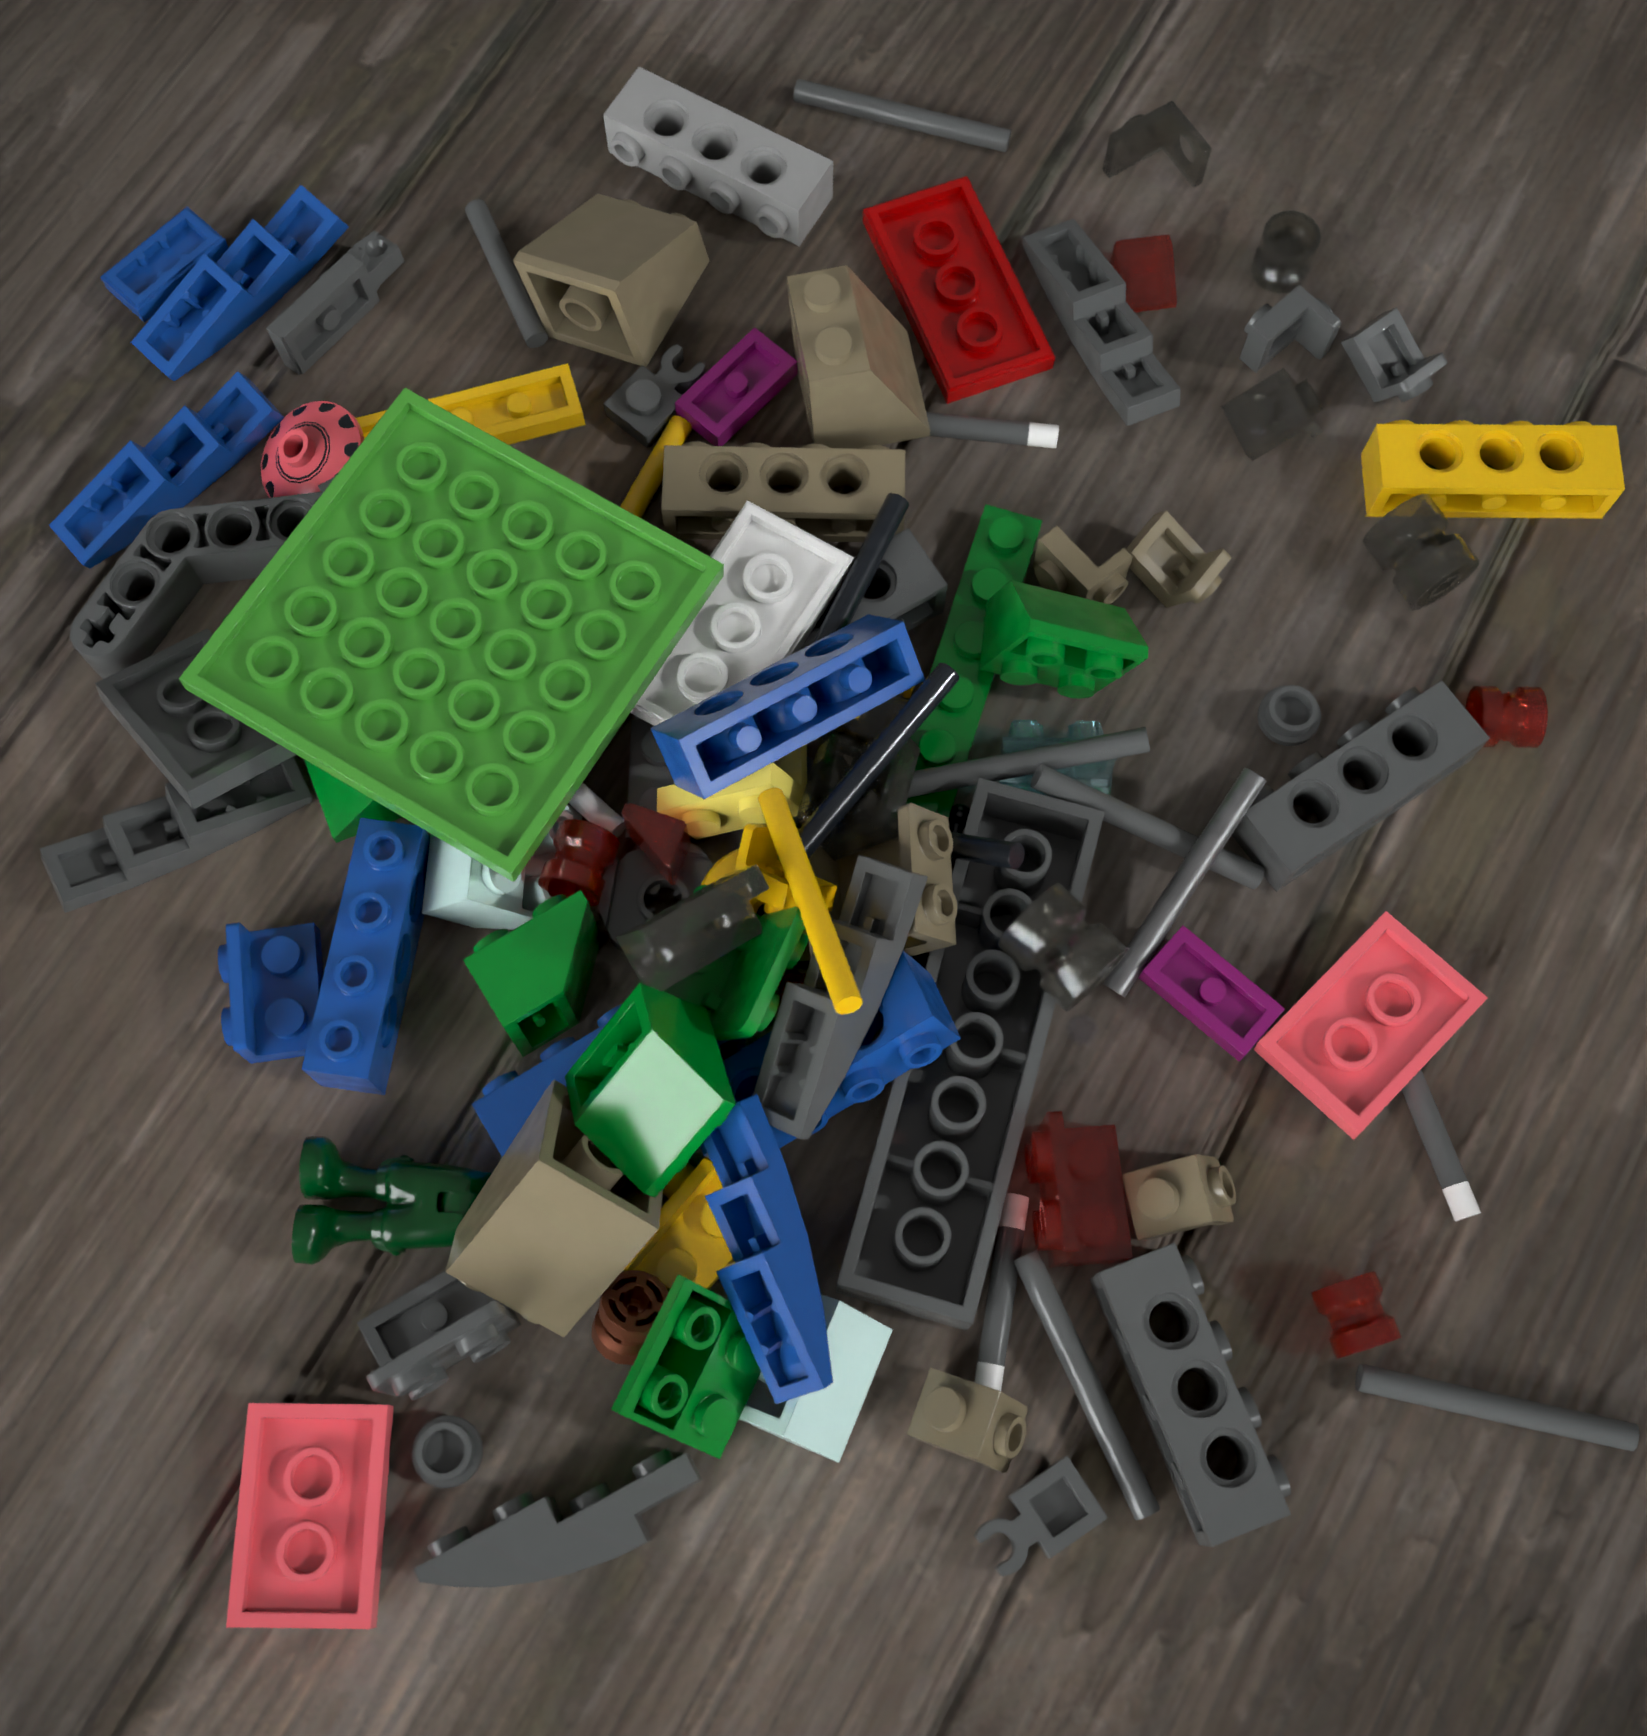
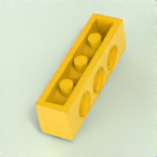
[1361,420,1625,519]

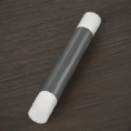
[926,412,1059,449]
[1401,1070,1481,1222]
[974,1193,1029,1391]

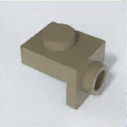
[1126,510,1232,608]
[1032,526,1133,604]
[1121,1154,1236,1241]
[907,1368,1027,1473]

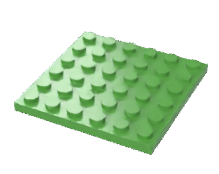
[179,388,724,882]

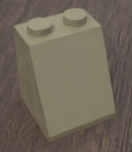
[513,193,709,367]
[787,265,930,449]
[446,1079,663,1337]

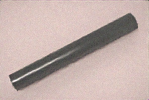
[465,199,548,348]

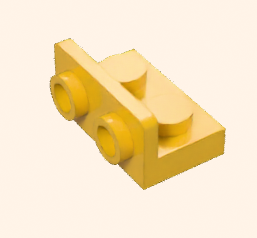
[624,1157,734,1293]

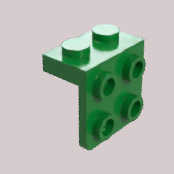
[649,884,808,1041]

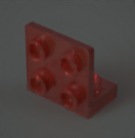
[1025,1111,1133,1268]

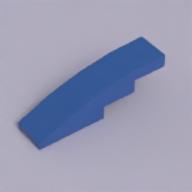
[131,185,349,381]
[49,371,285,569]
[703,1094,833,1404]

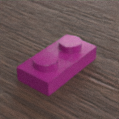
[675,327,798,446]
[1138,925,1285,1062]

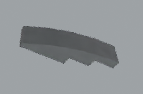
[1022,219,1180,426]
[40,757,312,913]
[753,855,928,1139]

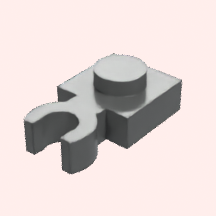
[603,344,706,449]
[974,1456,1108,1576]

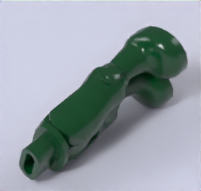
[292,1136,492,1265]

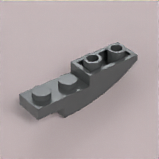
[413,1448,702,1587]

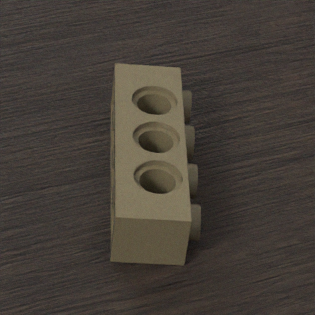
[661,442,905,542]

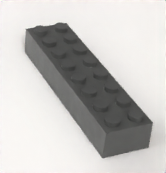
[836,778,1105,1331]

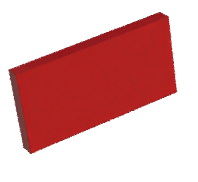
[863,176,1055,404]

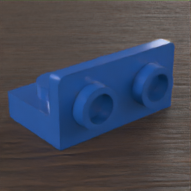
[218,922,323,1064]

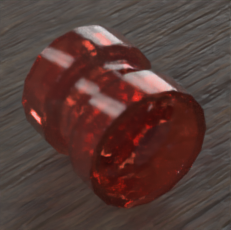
[1465,686,1548,748]
[538,819,620,907]
[1311,1271,1402,1359]

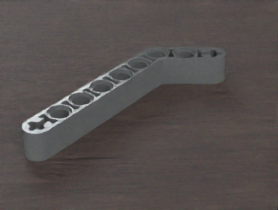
[70,492,322,679]

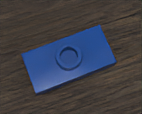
[100,207,229,323]

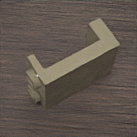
[795,803,957,970]

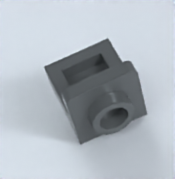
[1239,285,1341,373]
[1341,307,1448,403]

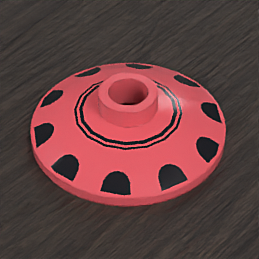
[261,401,364,498]

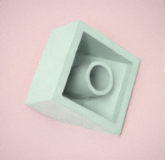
[739,1295,893,1463]

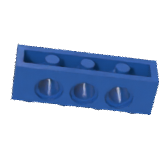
[650,614,925,799]
[302,818,430,1095]
[700,950,961,1159]

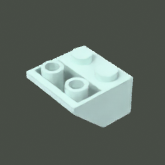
[422,805,582,930]

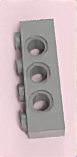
[603,67,833,246]

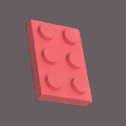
[1253,911,1488,1140]
[226,1403,394,1629]

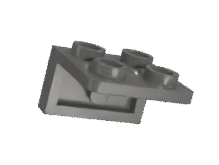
[357,1270,521,1400]

